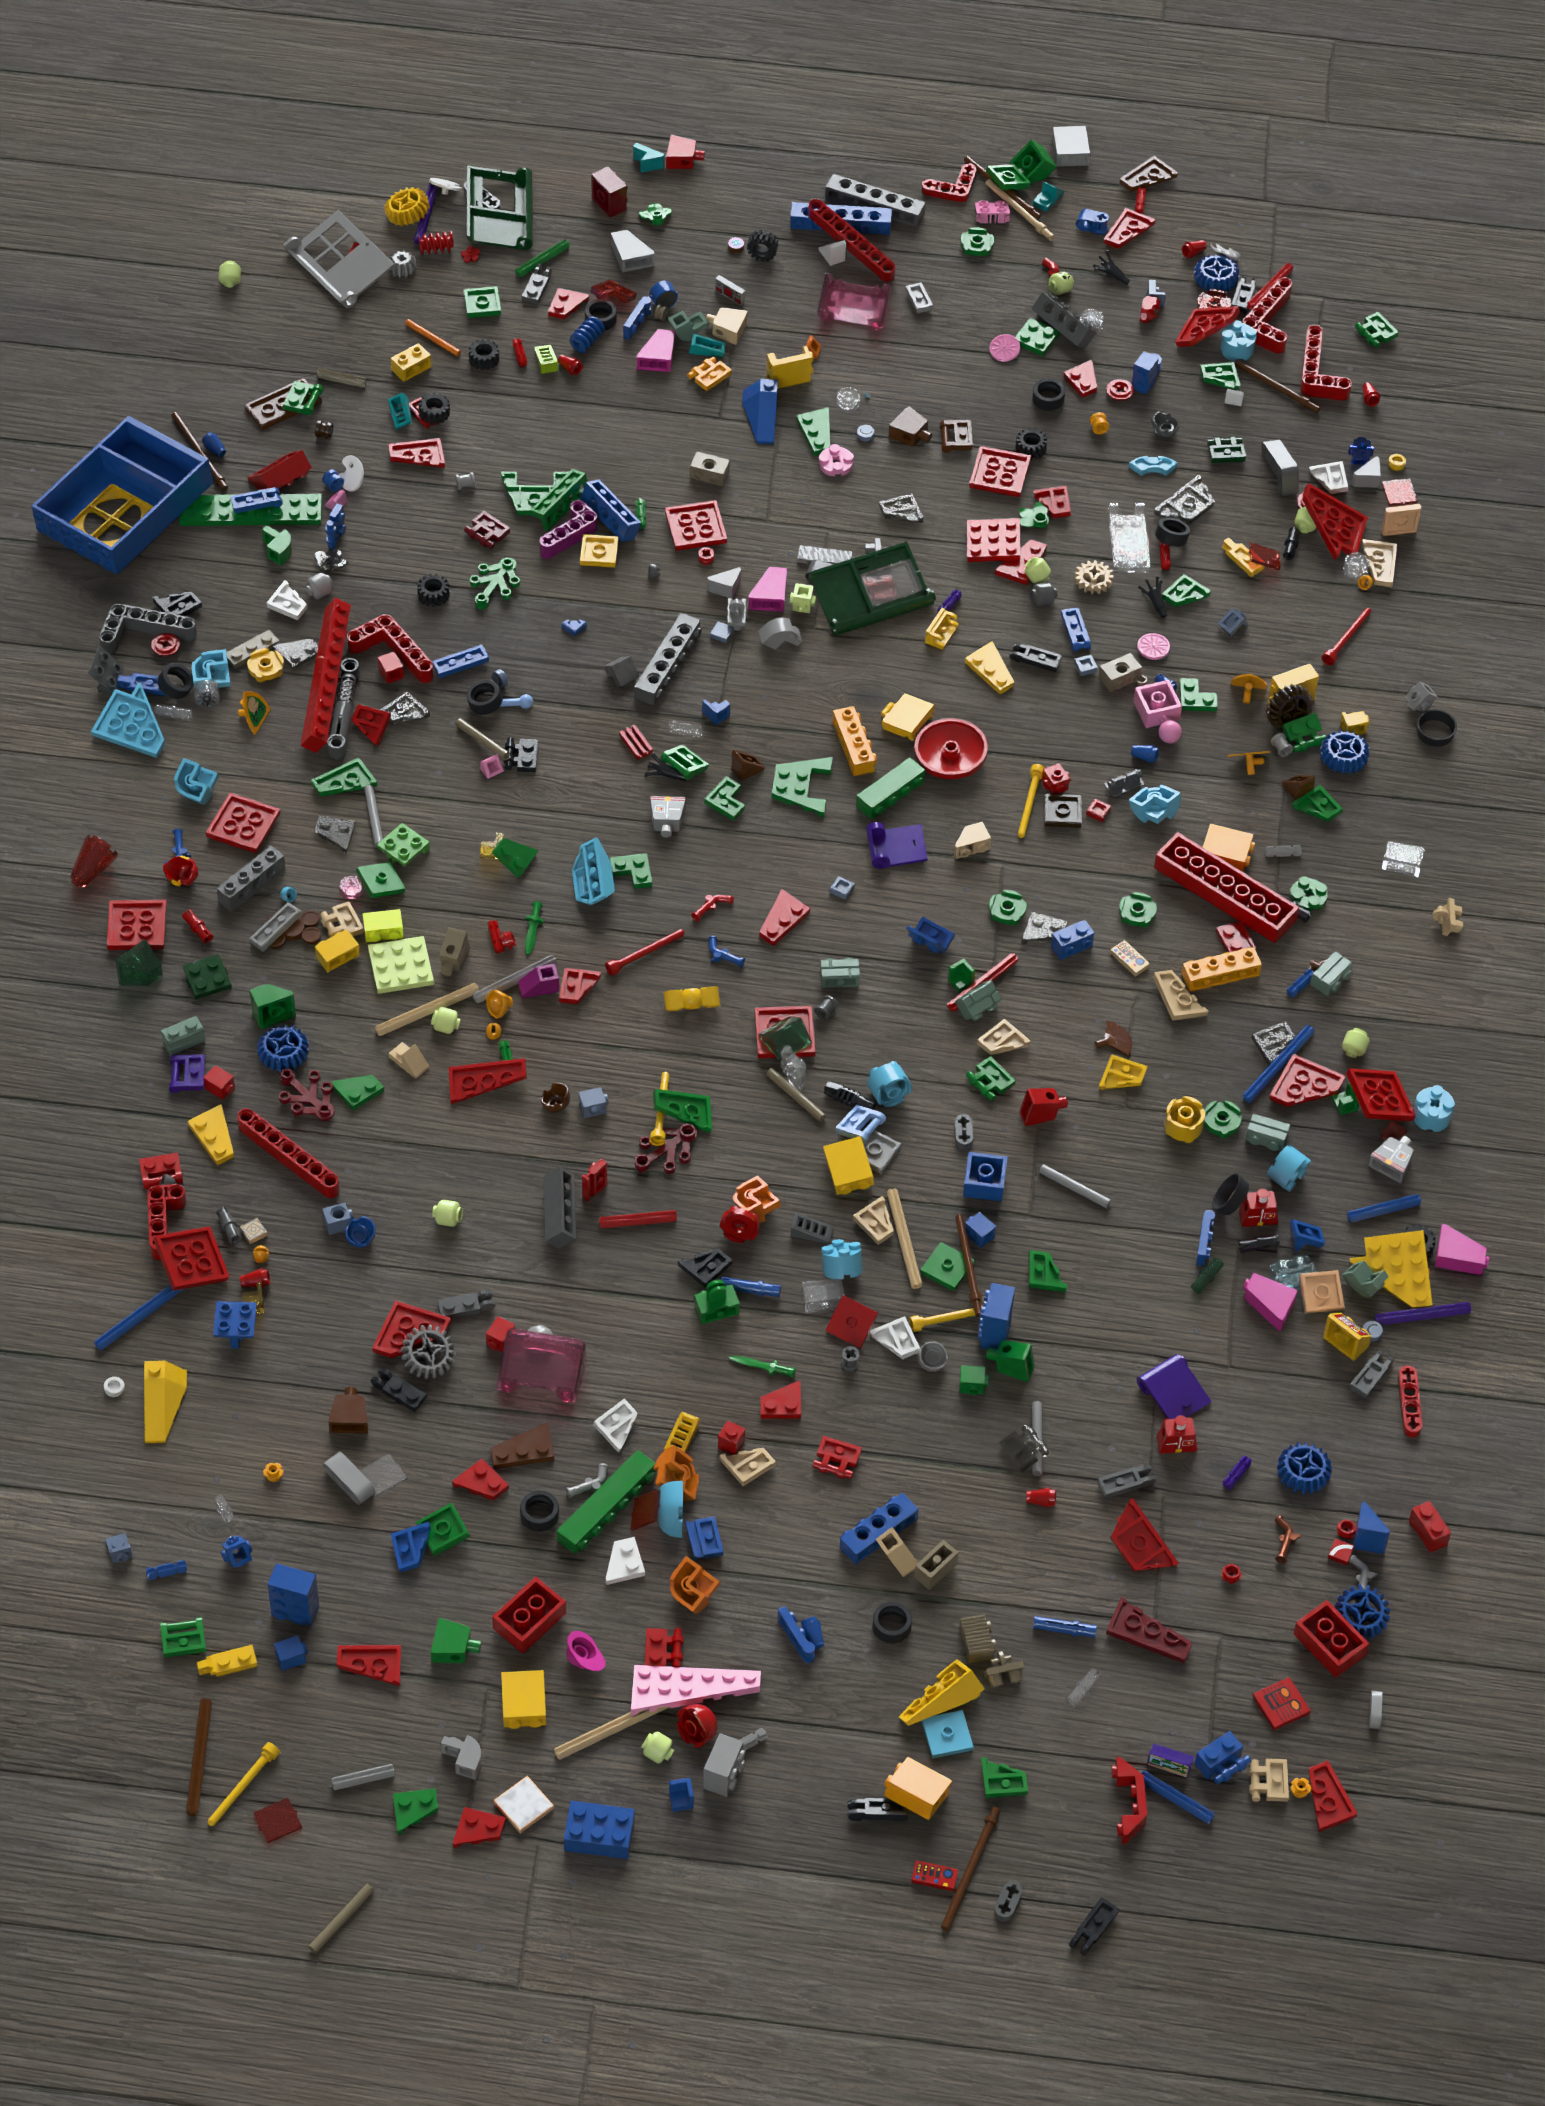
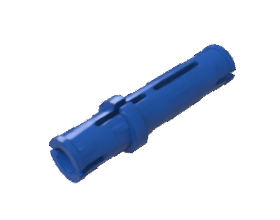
[721,1276,781,1298]
[1033,1615,1097,1639]

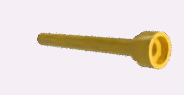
[1018,764,1045,838]
[650,1072,669,1146]
[909,1306,982,1332]
[208,1742,280,1826]

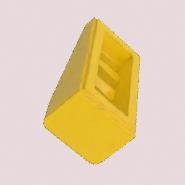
[664,1412,699,1452]

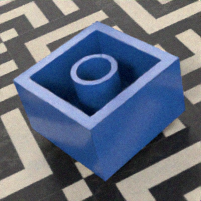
[963,1152,1007,1202]

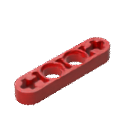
[1398,1365,1422,1437]

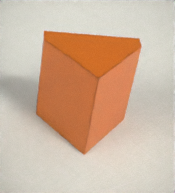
[806,335,822,359]

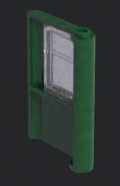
[810,541,936,636]

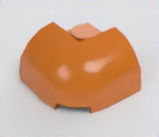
[733,1176,781,1223]
[653,1445,699,1502]
[670,1556,721,1614]

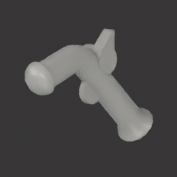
[566,1463,608,1499]
[1349,1555,1378,1603]

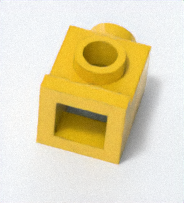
[1340,711,1370,735]

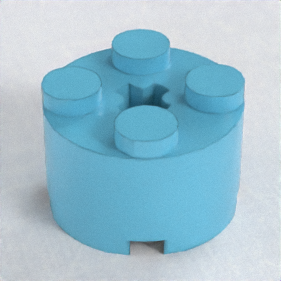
[1220,320,1256,361]
[867,1061,912,1107]
[1413,1085,1455,1132]
[1266,1145,1311,1192]
[822,1239,862,1279]

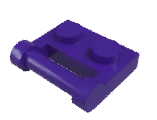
[169,1054,205,1093]

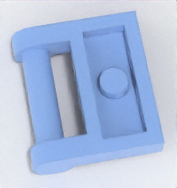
[835,1105,886,1144]

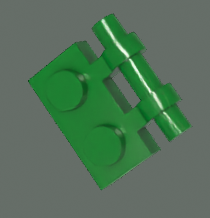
[1355,312,1399,348]
[1282,713,1326,753]
[966,1056,1016,1101]

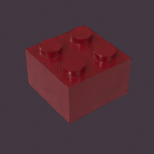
[591,166,628,218]

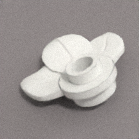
[1210,244,1240,262]

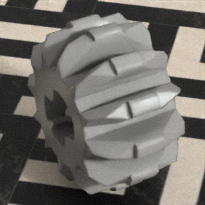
[389,250,416,278]

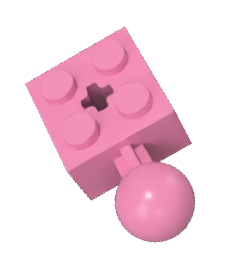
[1133,680,1182,744]

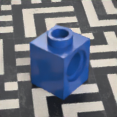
[965,1212,996,1248]

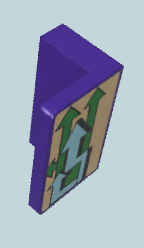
[1147,1743,1194,1778]

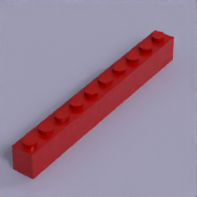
[300,597,351,753]

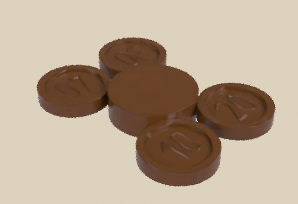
[265,910,321,948]

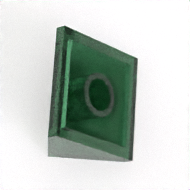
[758,1016,812,1061]

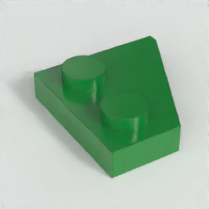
[1292,785,1343,822]
[331,1075,384,1111]
[1028,1250,1067,1292]

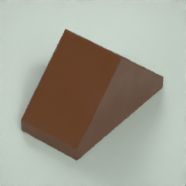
[731,750,765,781]
[1282,775,1315,800]

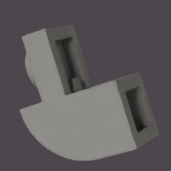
[758,618,802,650]
[441,1735,482,1780]

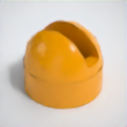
[1358,575,1373,590]
[486,1023,501,1040]
[253,1245,269,1263]

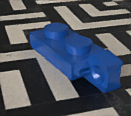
[117,673,169,696]

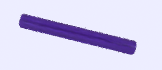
[414,183,438,244]
[1374,1302,1471,1325]

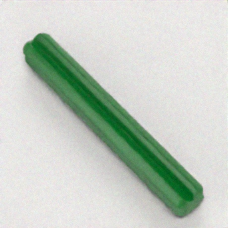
[515,239,570,278]

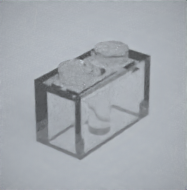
[1382,841,1425,877]
[801,1278,844,1313]

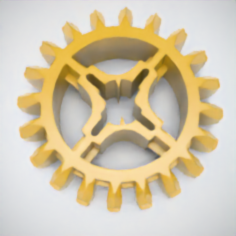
[384,187,430,227]

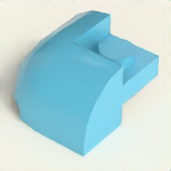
[191,649,231,693]
[174,758,219,805]
[1129,785,1181,824]
[658,1481,683,1538]

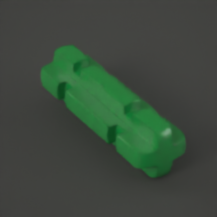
[635,498,646,529]
[499,1040,513,1061]

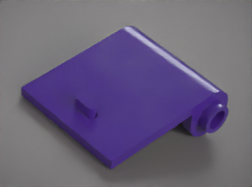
[866,822,928,869]
[1137,1354,1212,1419]

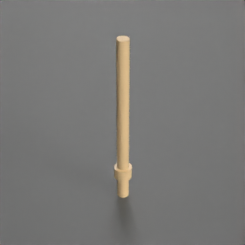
[985,179,1055,241]

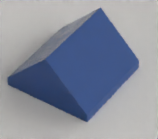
[1353,1501,1390,1554]

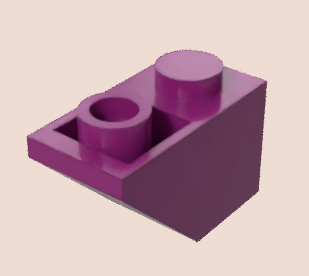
[518,964,559,999]

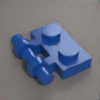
[325,503,346,550]

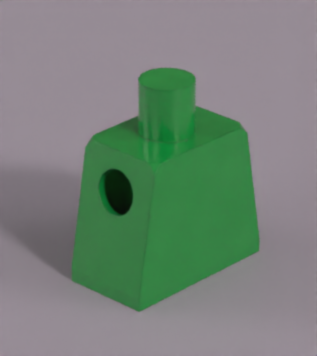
[986,1340,1035,1382]
[431,1618,482,1663]

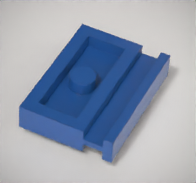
[685,1516,724,1561]

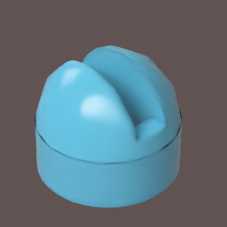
[280,887,297,902]

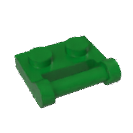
[283,381,324,415]
[660,745,709,780]
[160,1617,206,1658]

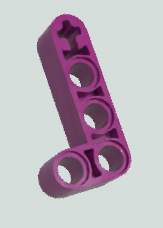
[539,500,597,559]

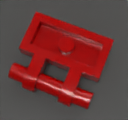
[812,1436,862,1479]
[645,1628,684,1667]

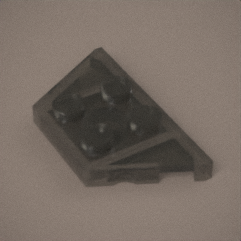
[1154,475,1214,524]

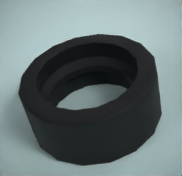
[585,299,617,330]
[1032,378,1065,411]
[1155,517,1190,547]
[158,663,194,699]
[466,680,503,715]
[520,1490,559,1532]
[872,1601,912,1644]

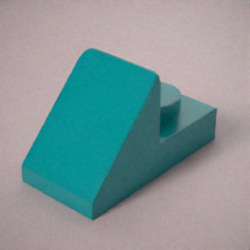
[633,143,665,172]
[1033,182,1064,212]

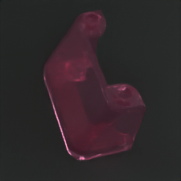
[817,274,893,330]
[497,1329,586,1402]

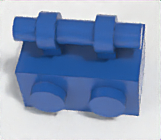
[1195,1731,1252,1785]

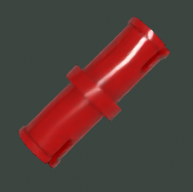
[182,909,213,944]

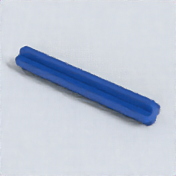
[1347,1194,1421,1223]
[1141,1771,1215,1824]

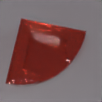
[1380,1121,1408,1140]

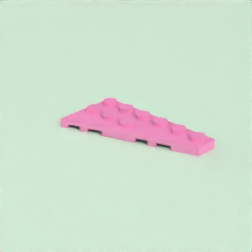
[631,1665,761,1716]

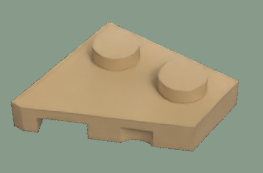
[977,1019,1031,1055]
[853,1196,894,1245]
[720,1448,776,1486]

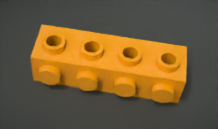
[832,706,877,776]
[1181,947,1262,992]

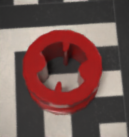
[698,547,714,565]

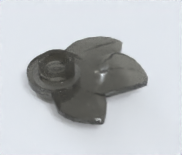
[314,549,348,573]

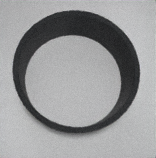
[1417,709,1457,747]
[1212,1173,1249,1215]

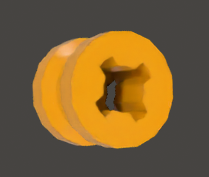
[1089,412,1109,434]

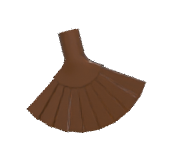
[1095,1020,1132,1056]

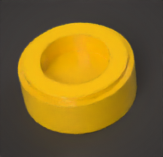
[1388,454,1406,471]

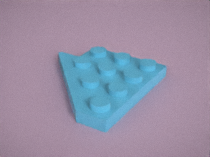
[91,683,165,758]

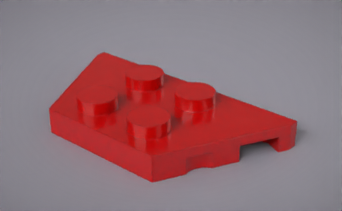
[1110,1498,1179,1572]

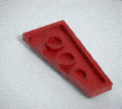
[449,1058,527,1104]

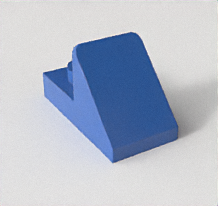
[1290,1219,1326,1251]

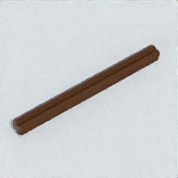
[186,1698,212,1816]

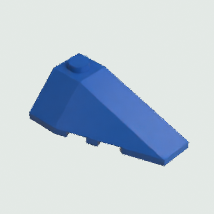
[742,379,778,444]

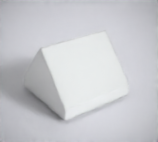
[1225,389,1244,406]

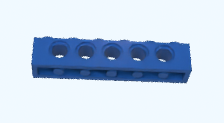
[790,202,892,235]

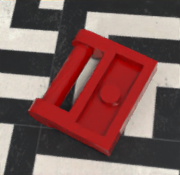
[139,1153,183,1190]

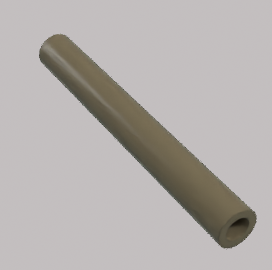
[455,718,510,760]
[766,1068,826,1122]
[308,1884,374,1954]

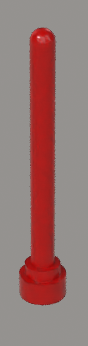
[1321,608,1371,666]
[605,929,685,976]

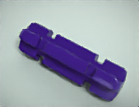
[937,589,962,614]
[1222,1455,1252,1490]

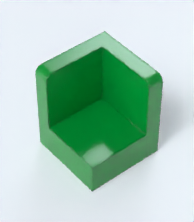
[948,958,975,993]
[1332,1082,1359,1115]

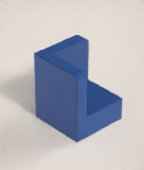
[702,700,730,725]
[669,1778,694,1812]

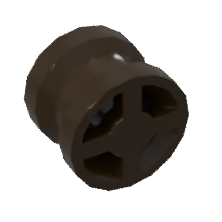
[315,420,334,440]

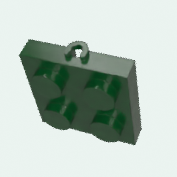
[183,954,232,999]

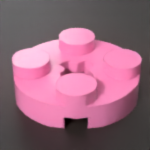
[819,444,854,476]

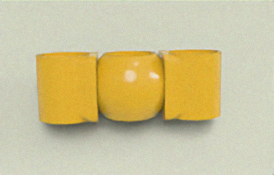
[664,986,720,1011]

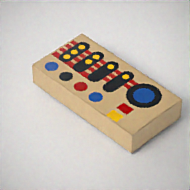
[1110,940,1150,977]

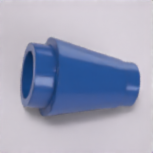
[202,432,227,458]
[1131,745,1159,763]
[801,1617,824,1650]

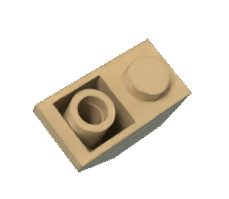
[954,822,991,859]
[876,1527,918,1577]

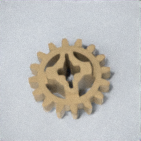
[1074,560,1113,594]

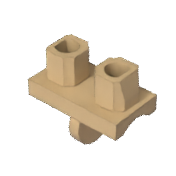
[1432,898,1463,936]

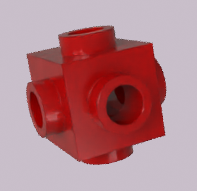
[1042,763,1071,794]

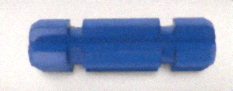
[1286,969,1315,998]
[146,1560,187,1580]

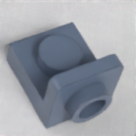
[1147,279,1166,307]
[1218,608,1248,636]
[105,1533,133,1563]

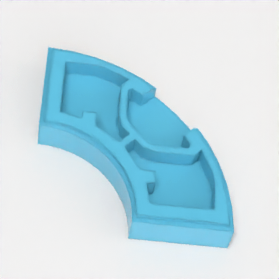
[1129,456,1178,476]

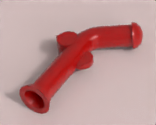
[691,895,734,922]

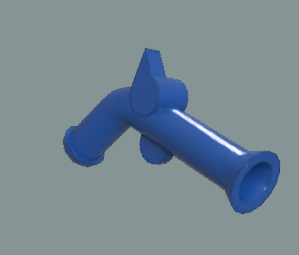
[164,829,191,864]
[708,935,745,968]

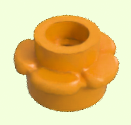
[263,1463,284,1482]
[1290,1778,1312,1798]

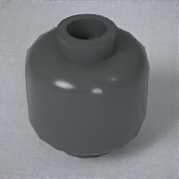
[1030,582,1058,607]

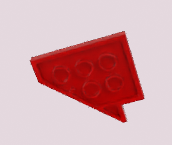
[1302,483,1368,560]

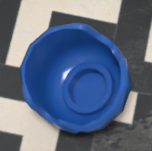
[345,1216,375,1248]

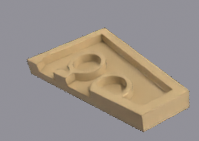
[1361,539,1397,587]
[1153,970,1209,1021]

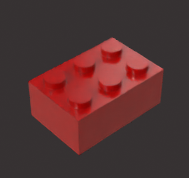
[492,1577,566,1654]
[1293,1600,1369,1678]

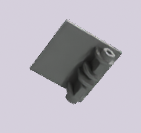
[88,645,124,695]

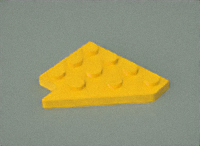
[1350,1230,1433,1309]

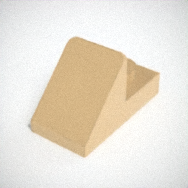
[389,1042,430,1079]

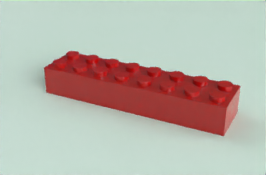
[1154,832,1299,943]

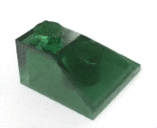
[116,939,163,986]

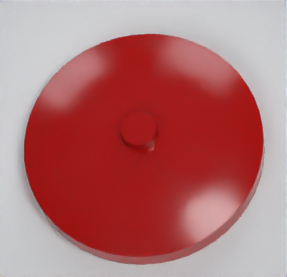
[914,718,988,779]

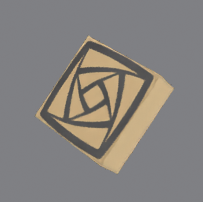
[240,1218,267,1244]

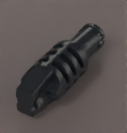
[824,1081,876,1110]

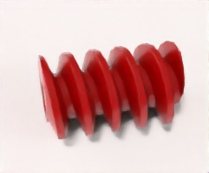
[418,231,454,255]

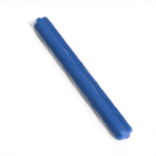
[1242,1025,1315,1103]
[94,1285,184,1350]

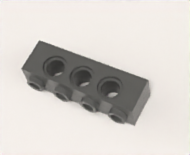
[1031,292,1097,349]
[217,846,285,912]

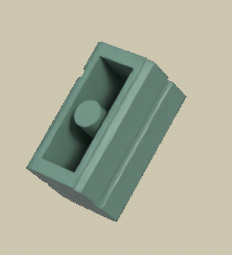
[1310,952,1353,996]
[820,958,860,988]
[955,980,1002,1021]
[161,1016,205,1056]
[1245,1114,1290,1151]

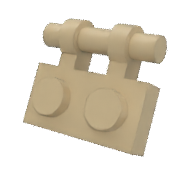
[320,901,364,938]
[1248,1759,1289,1802]

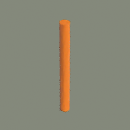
[405,319,461,357]

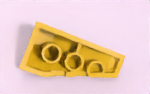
[144,1361,187,1443]
[899,1659,985,1726]

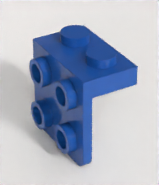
[906,916,955,954]

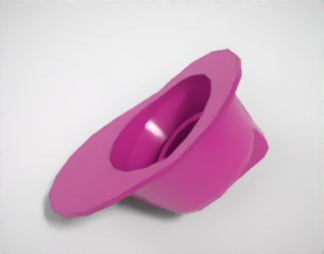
[566,1631,605,1671]

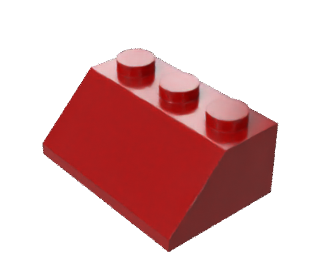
[247,450,312,492]

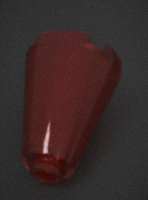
[70,835,118,888]

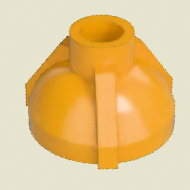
[486,990,513,1019]

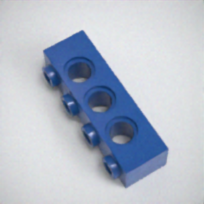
[580,479,641,542]
[839,1492,919,1565]

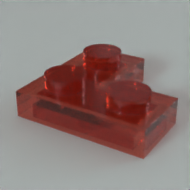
[590,279,637,303]

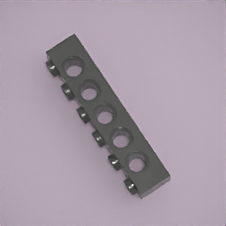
[825,174,926,227]
[634,613,702,705]

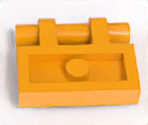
[687,357,732,391]

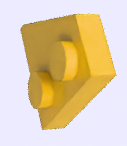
[1099,1054,1148,1090]

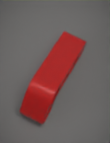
[147,1184,187,1260]

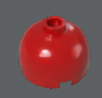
[676,1704,717,1748]

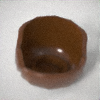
[541,1083,570,1113]

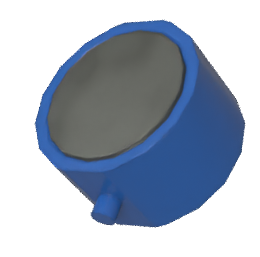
[649,281,678,308]

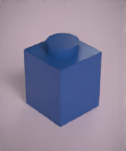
[274,1635,308,1671]

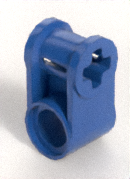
[1076,209,1109,235]

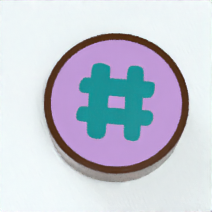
[728,237,744,253]

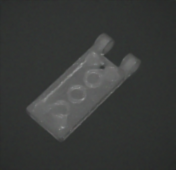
[1108,503,1151,573]

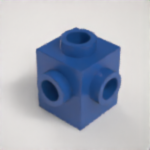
[221,1536,252,1568]

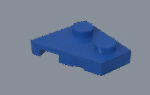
[391,1522,431,1573]

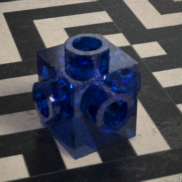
[1348,437,1374,465]

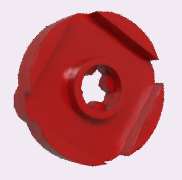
[719,1206,760,1243]

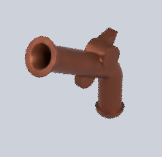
[1275,1516,1302,1564]

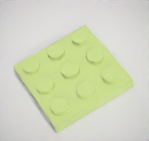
[368,936,434,994]

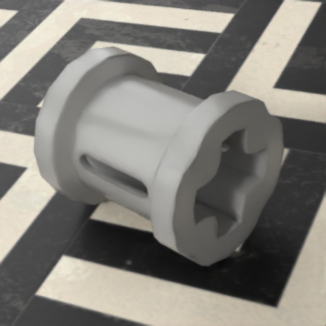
[455,472,475,490]
[1271,733,1293,757]

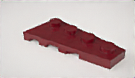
[1106,1596,1192,1663]

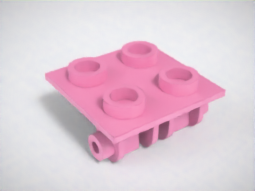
[975,200,1010,224]

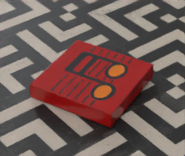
[1252,1677,1311,1730]

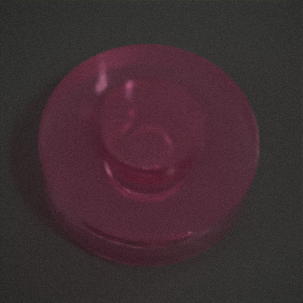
[339,876,364,899]

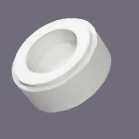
[104,1377,124,1397]

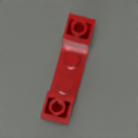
[1111,1757,1147,1844]

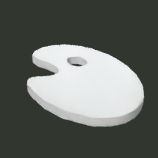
[429,178,462,195]
[338,455,364,492]

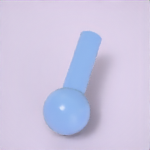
[500,694,533,709]

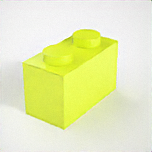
[363,909,403,942]

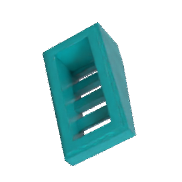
[688,334,726,357]
[387,393,412,430]

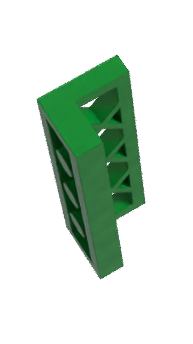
[530,469,588,531]

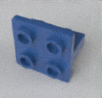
[213,1301,257,1349]

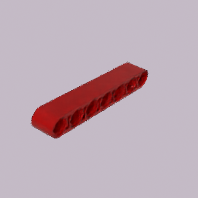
[808,199,896,282]
[237,1108,340,1198]

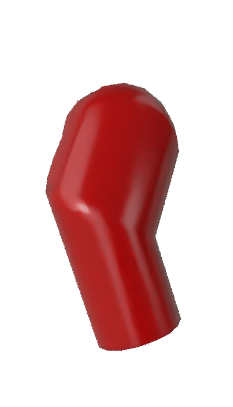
[1042,258,1059,276]

